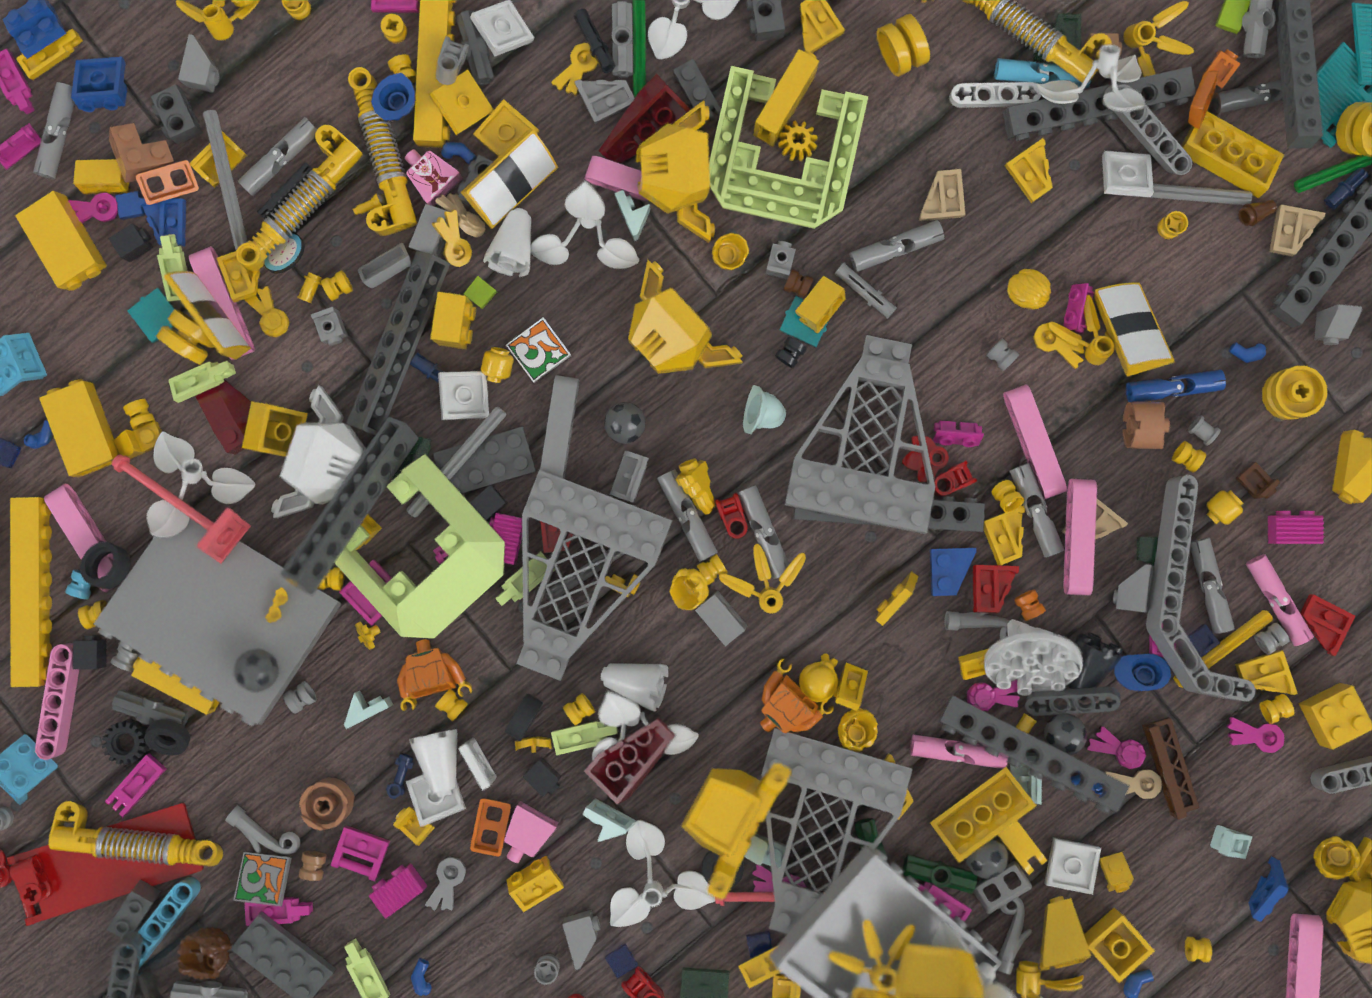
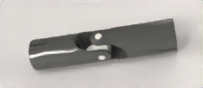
[1212,80,1283,114]

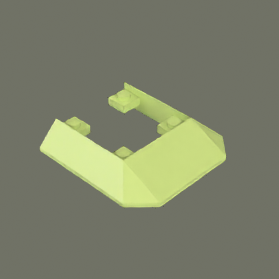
[709,66,868,229]
[335,454,505,638]

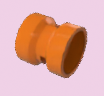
[1014,589,1046,621]

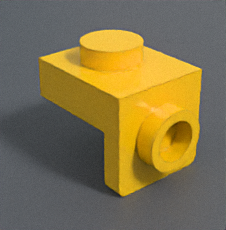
[393,807,435,846]
[1099,852,1134,893]

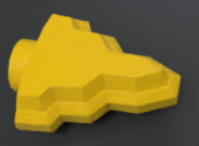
[675,458,715,515]

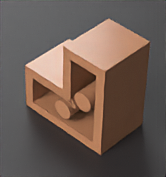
[109,123,174,183]

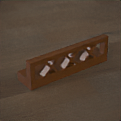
[1142,717,1199,820]

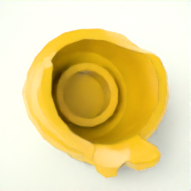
[799,654,839,702]

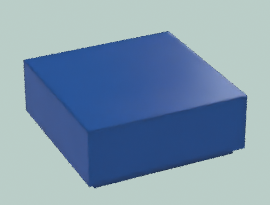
[115,191,145,220]

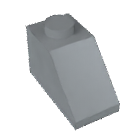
[178,34,219,93]
[1314,305,1362,345]
[1113,565,1154,613]
[563,910,600,970]

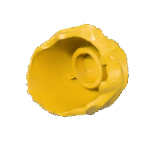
[1007,269,1051,310]
[669,568,709,610]
[838,708,878,753]
[1313,836,1360,880]

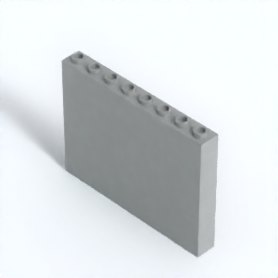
[94,518,342,726]
[769,845,1003,998]

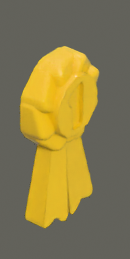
[551,43,598,96]
[432,209,472,267]
[244,286,290,337]
[1033,323,1084,369]

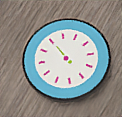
[264,233,305,274]

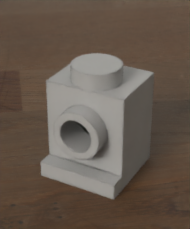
[765,241,796,280]
[311,307,348,346]

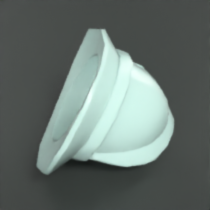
[743,385,786,434]

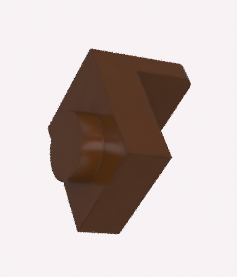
[1236,462,1280,499]

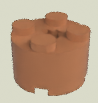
[1123,402,1170,449]
[299,777,354,830]

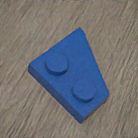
[138,198,186,247]
[930,548,976,596]
[1248,856,1288,922]

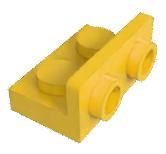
[507,856,564,912]

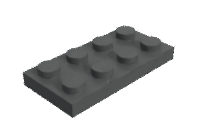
[433,427,537,494]
[231,911,336,998]

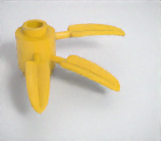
[176,0,260,40]
[1124,1,1194,77]
[1048,295,1114,365]
[719,544,806,613]
[828,919,915,993]
[1016,961,1084,998]

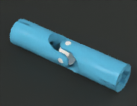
[994,58,1091,89]

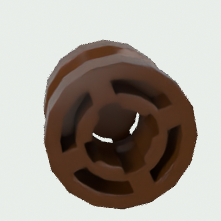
[783,269,814,299]

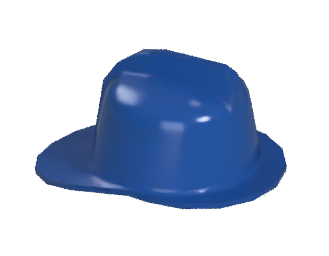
[1114,654,1171,691]

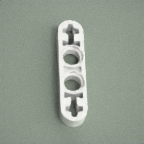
[949,82,1041,108]

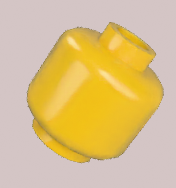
[481,347,513,383]
[1206,490,1244,525]

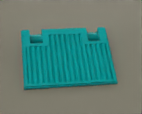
[1351,3,1372,85]
[1317,42,1372,148]

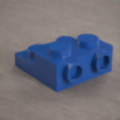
[2,0,66,59]
[71,57,127,112]

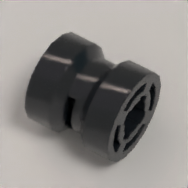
[775,336,807,369]

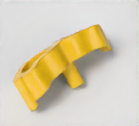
[265,587,288,623]
[515,736,552,753]

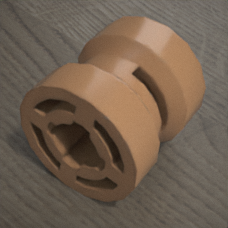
[298,851,327,881]

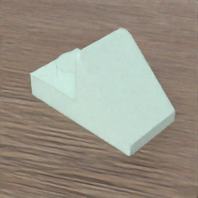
[615,190,650,241]
[344,691,393,729]
[583,798,636,842]
[1210,825,1252,859]
[744,833,786,868]

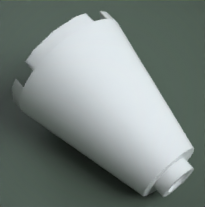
[483,208,531,277]
[601,663,668,711]
[409,729,458,797]

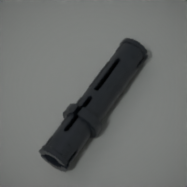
[574,9,616,73]
[256,162,313,219]

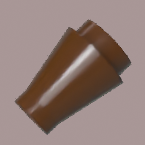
[1239,200,1277,226]

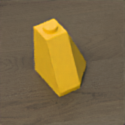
[1332,429,1372,504]
[1040,896,1091,971]

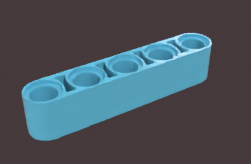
[123,877,201,970]

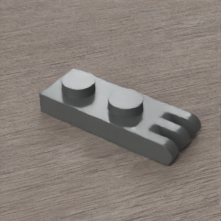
[673,59,721,125]

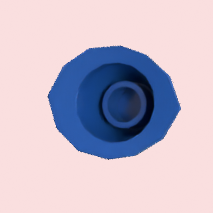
[371,72,415,121]

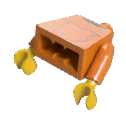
[397,639,472,711]
[760,659,834,733]

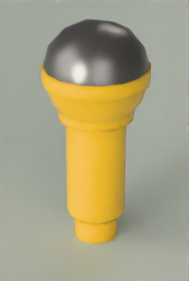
[353,193,387,215]

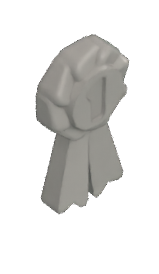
[425,856,466,911]

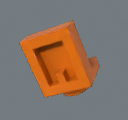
[1202,49,1240,88]

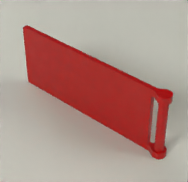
[6,803,204,926]

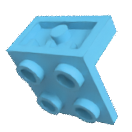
[0,333,47,396]
[0,734,58,805]

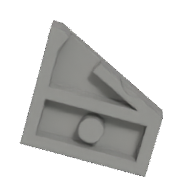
[574,80,635,124]

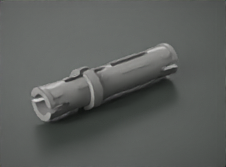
[835,263,897,319]

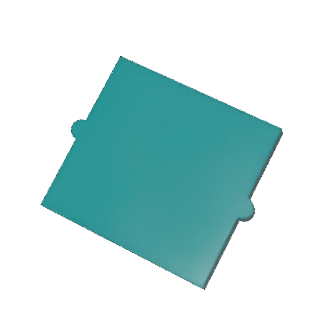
[127,287,175,343]
[779,296,828,347]

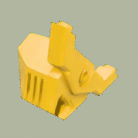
[636,100,715,243]
[628,260,743,374]
[681,763,791,900]
[1326,836,1372,964]
[852,944,984,998]

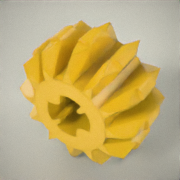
[778,121,818,162]

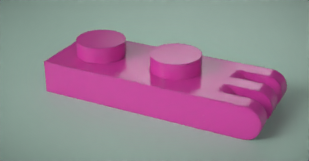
[105,753,167,818]

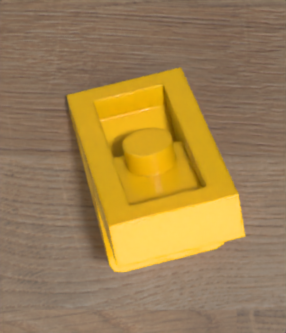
[114,421,162,459]
[834,663,868,711]

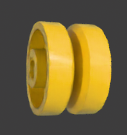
[877,14,930,77]
[1336,102,1372,157]
[156,309,214,365]
[1262,366,1327,420]

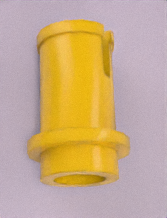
[297,272,322,303]
[1015,713,1037,734]

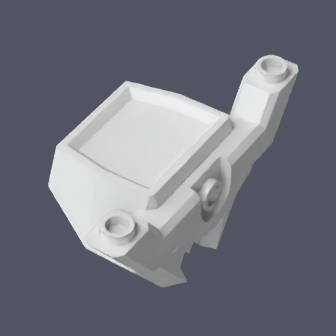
[271,385,366,518]

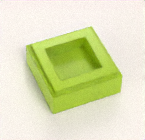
[464,276,497,310]

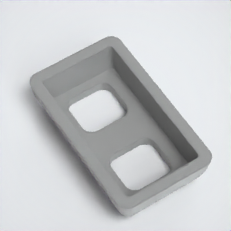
[358,243,411,288]
[973,861,1032,914]

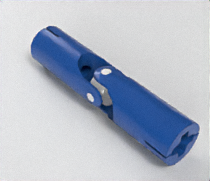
[1126,369,1226,402]

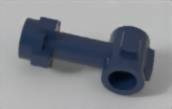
[386,753,414,799]

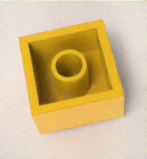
[431,292,476,349]
[242,402,308,457]
[1298,683,1372,750]
[1084,908,1154,983]

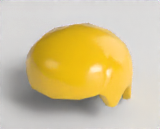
[712,233,749,271]

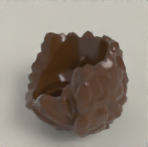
[177,927,232,980]

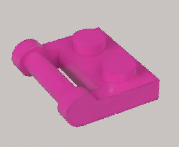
[331,825,390,882]

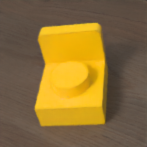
[605,574,640,597]

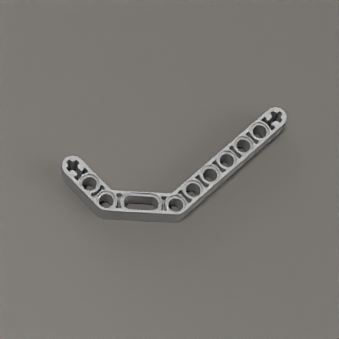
[1146,475,1255,701]

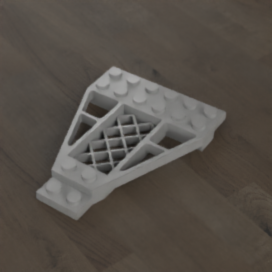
[785,335,935,534]
[517,470,672,681]
[762,728,912,934]

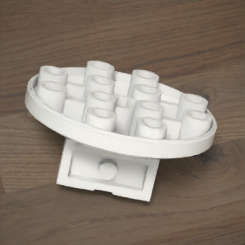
[984,619,1083,696]

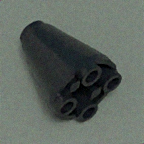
[1068,632,1123,701]

